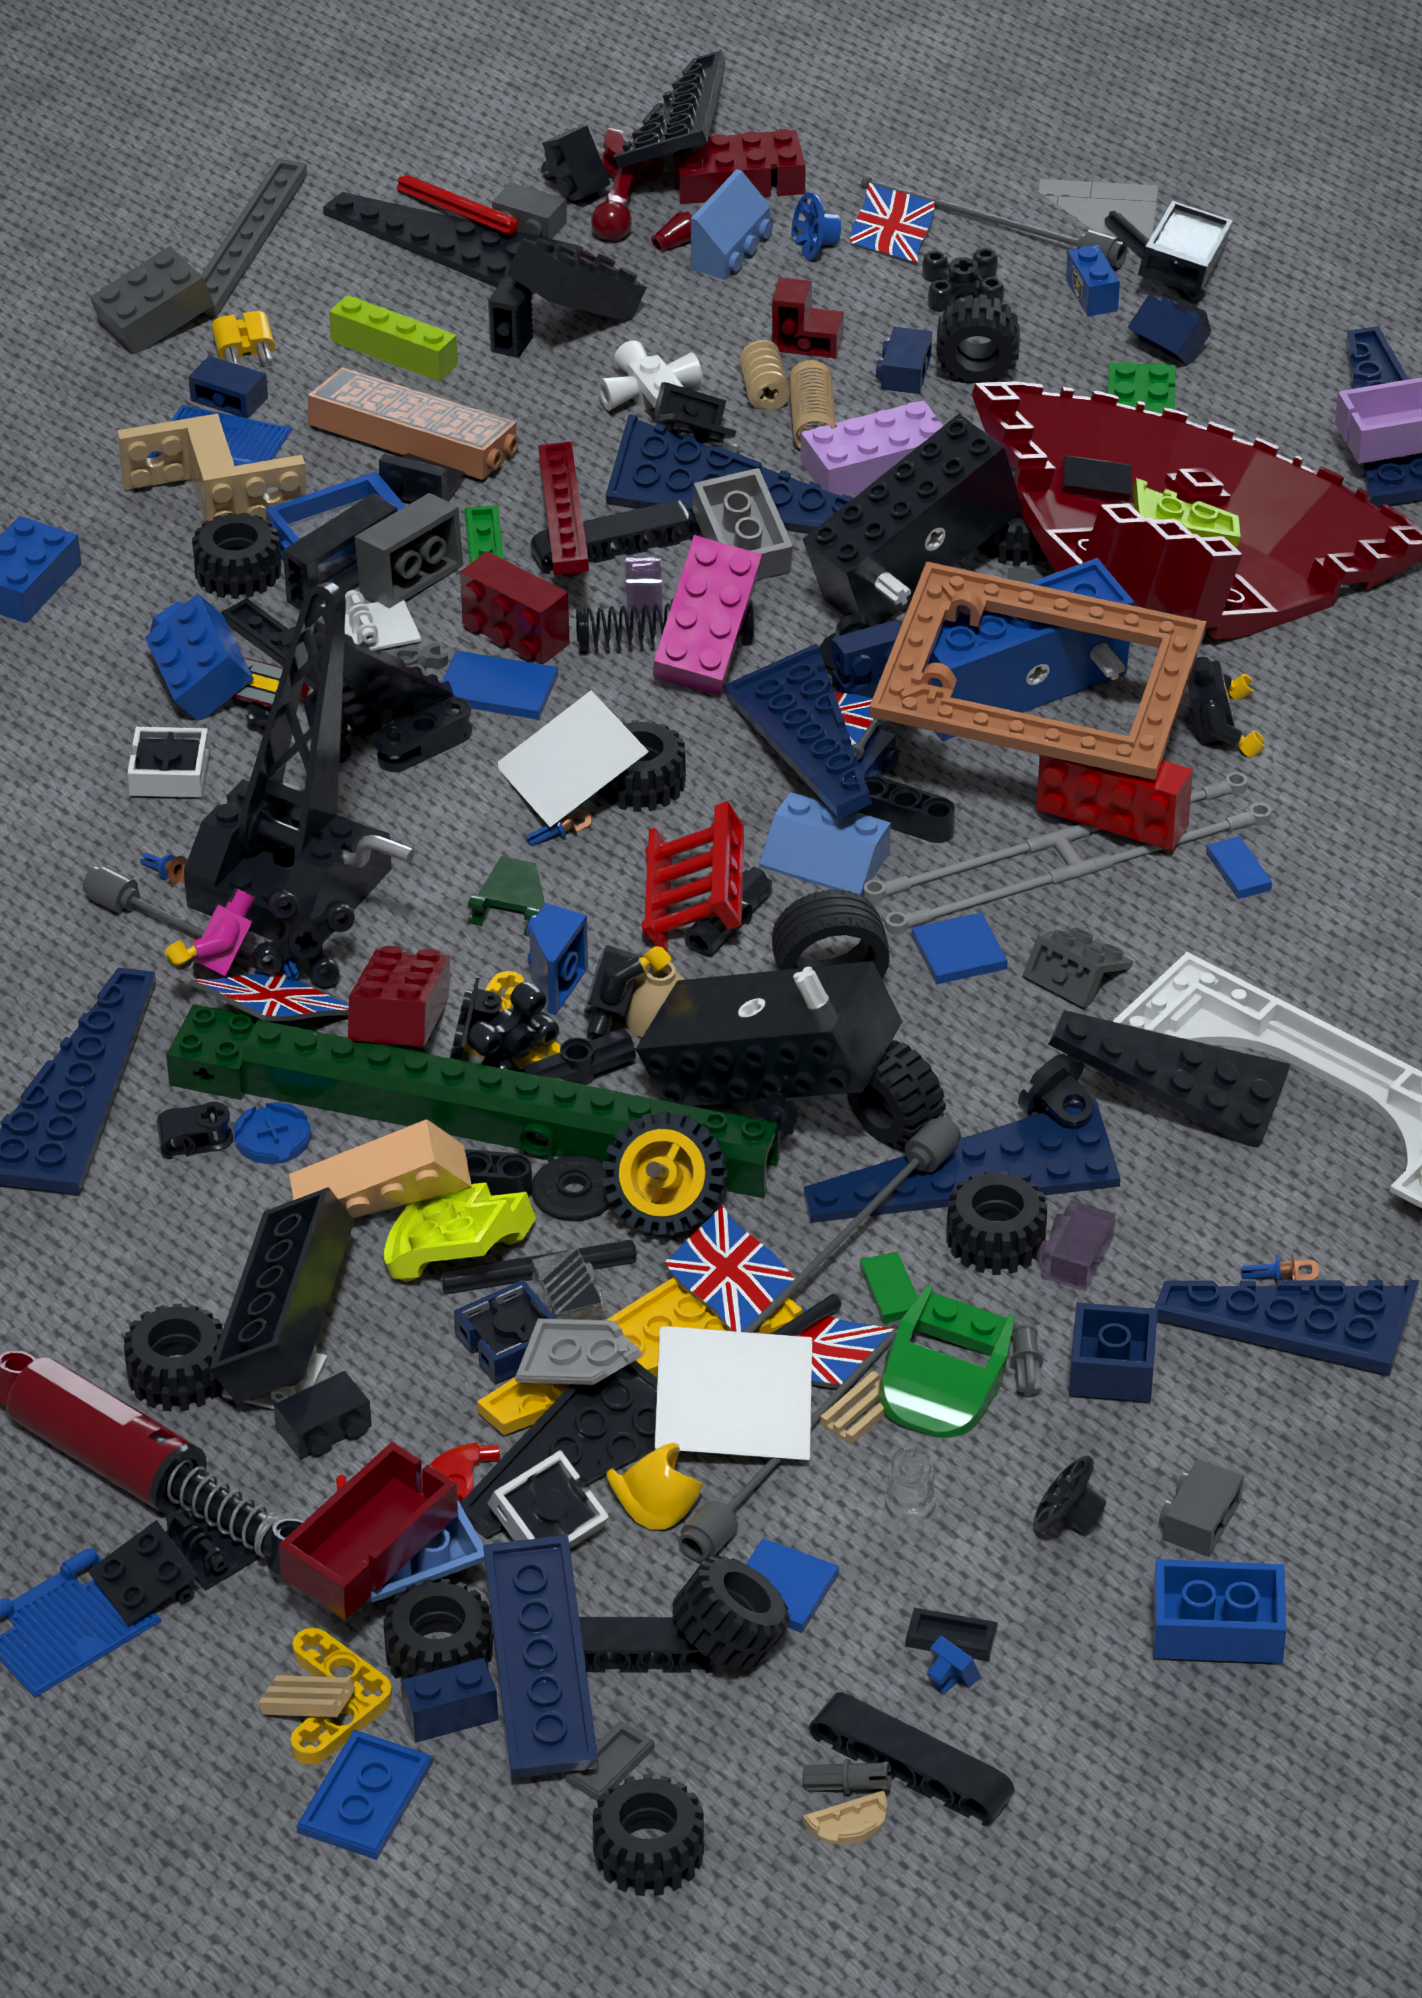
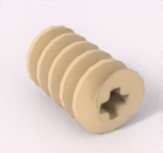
[739,340,790,410]

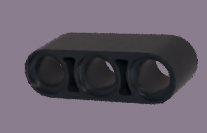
[858,775,955,843]
[465,1149,532,1198]

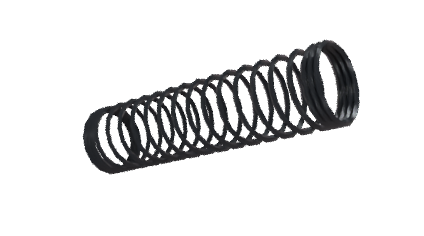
[576,599,754,653]

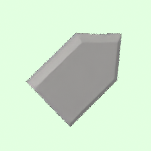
[515,1319,643,1385]

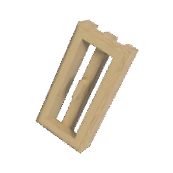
[820,1371,886,1445]
[258,1675,355,1717]

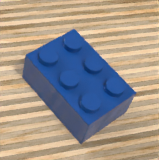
[0,516,82,623]
[145,594,254,721]
[1153,1559,1286,1663]

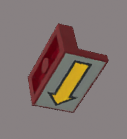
[231,657,310,708]

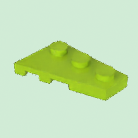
[1133,478,1241,548]

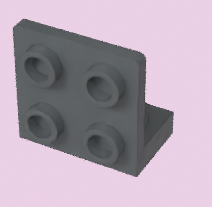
[1022,928,1133,1008]

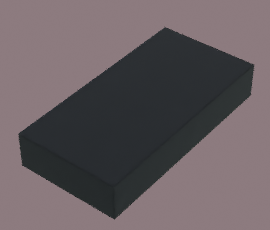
[1061,455,1132,500]
[905,1607,998,1662]

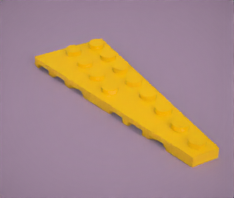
[477,1278,803,1435]

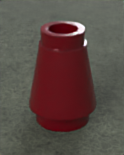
[651,211,693,253]

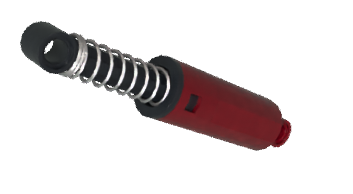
[0,1351,304,1576]

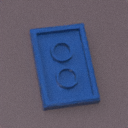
[441,650,558,720]
[296,1730,433,1860]

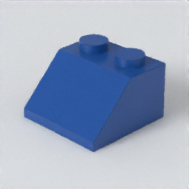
[526,903,588,1015]

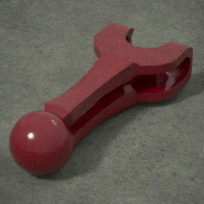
[591,127,666,242]

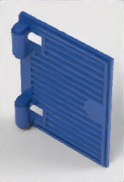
[147,405,293,466]
[0,1548,162,1698]

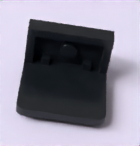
[652,382,736,443]
[379,453,466,502]

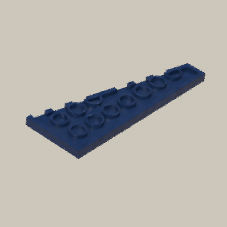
[1347,326,1422,506]
[606,414,854,533]
[723,644,872,819]
[0,968,156,1194]
[804,1098,1120,1223]

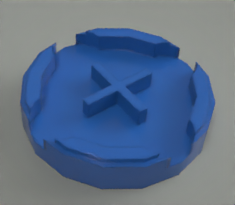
[233,1102,312,1165]

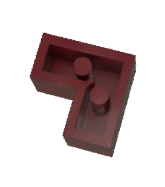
[772,277,844,359]

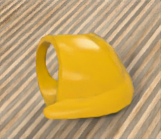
[606,1442,703,1530]

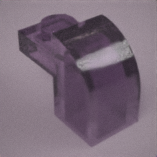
[624,556,663,613]

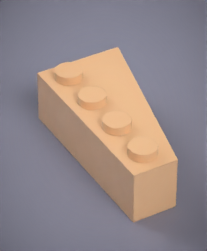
[289,1119,472,1218]

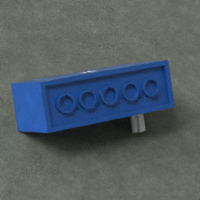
[928,558,1134,741]

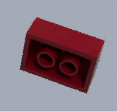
[460,551,570,665]

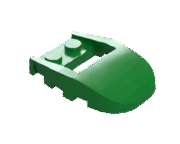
[878,1285,1015,1438]

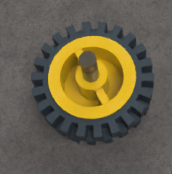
[602,1111,729,1236]

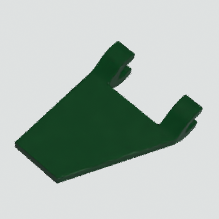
[468,856,545,936]

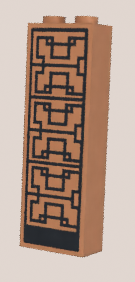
[308,367,519,480]

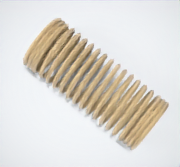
[789,360,836,449]

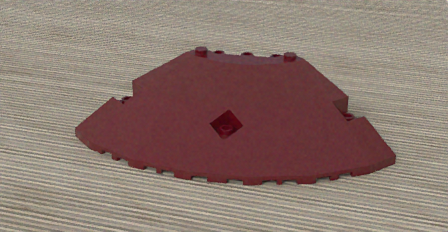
[971,381,1422,641]

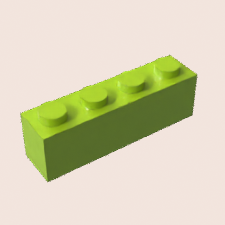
[329,295,458,382]

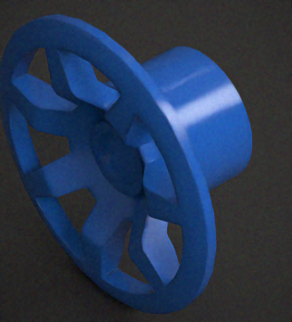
[791,192,841,261]

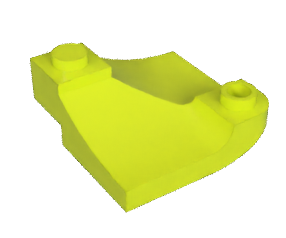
[384,1183,536,1282]

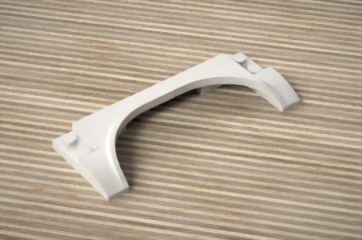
[1113,952,1422,1208]

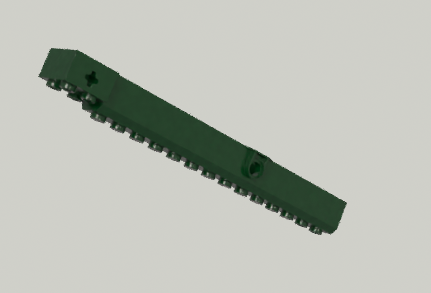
[166,1004,780,1199]

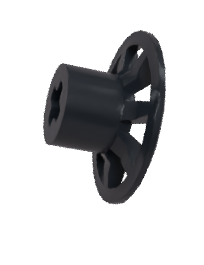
[1033,1455,1106,1533]

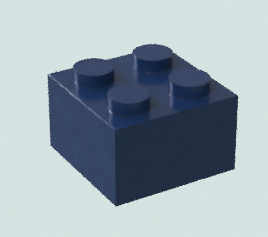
[1069,1302,1158,1402]

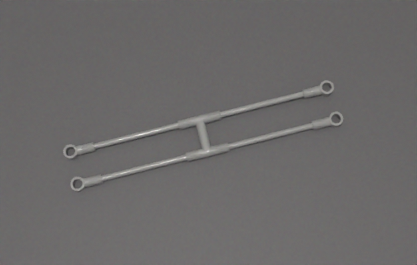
[863,772,1271,935]

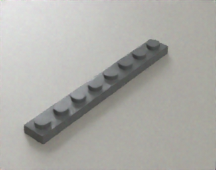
[201,159,307,316]

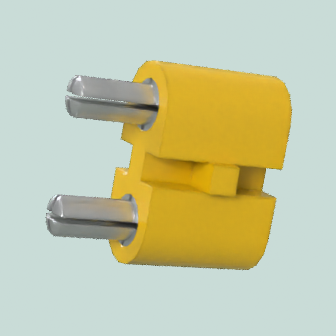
[211,311,275,366]

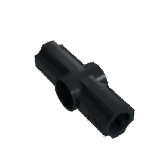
[685,866,772,956]
[518,1028,636,1085]

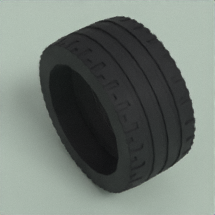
[772,889,890,979]

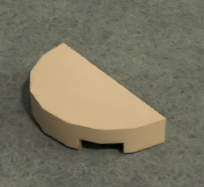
[803,1790,888,1845]

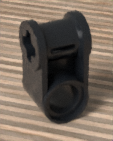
[156,1102,234,1159]

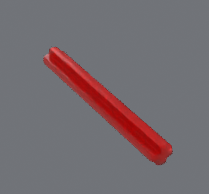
[396,175,519,236]

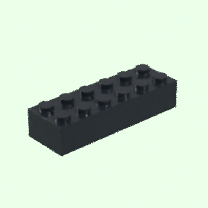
[209,1187,354,1404]

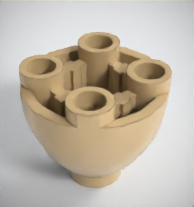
[624,962,686,1038]

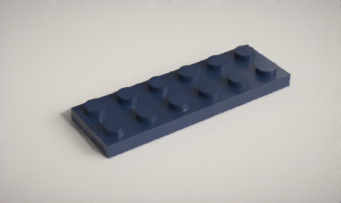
[483,1535,599,1778]

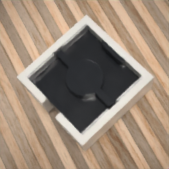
[127,727,210,797]
[487,1450,609,1549]

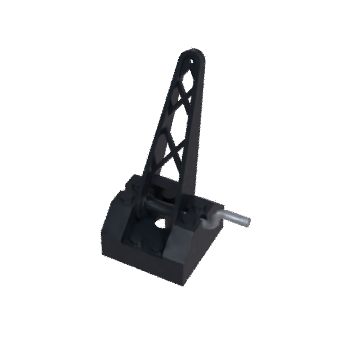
[184,582,414,943]

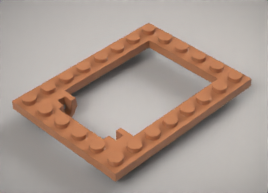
[869,562,1206,780]

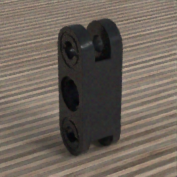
[376,696,472,772]

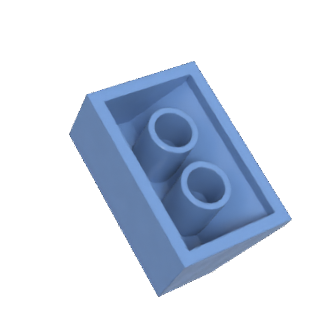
[691,169,773,280]
[759,792,891,895]
[366,1500,485,1603]

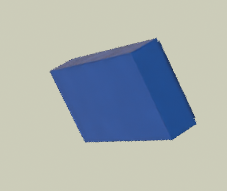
[1206,836,1272,899]

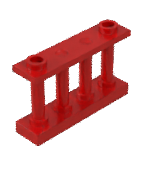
[641,801,744,952]

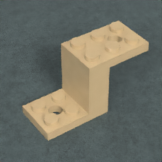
[117,414,307,521]

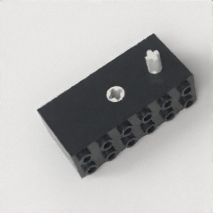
[802,413,1023,627]
[635,961,903,1106]

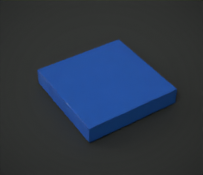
[911,912,1008,985]
[746,1538,839,1633]

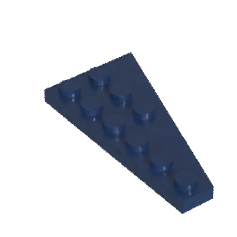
[1155,1280,1419,1375]

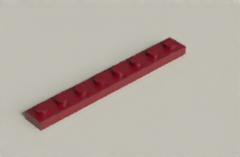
[538,441,589,577]

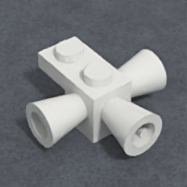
[598,341,702,411]

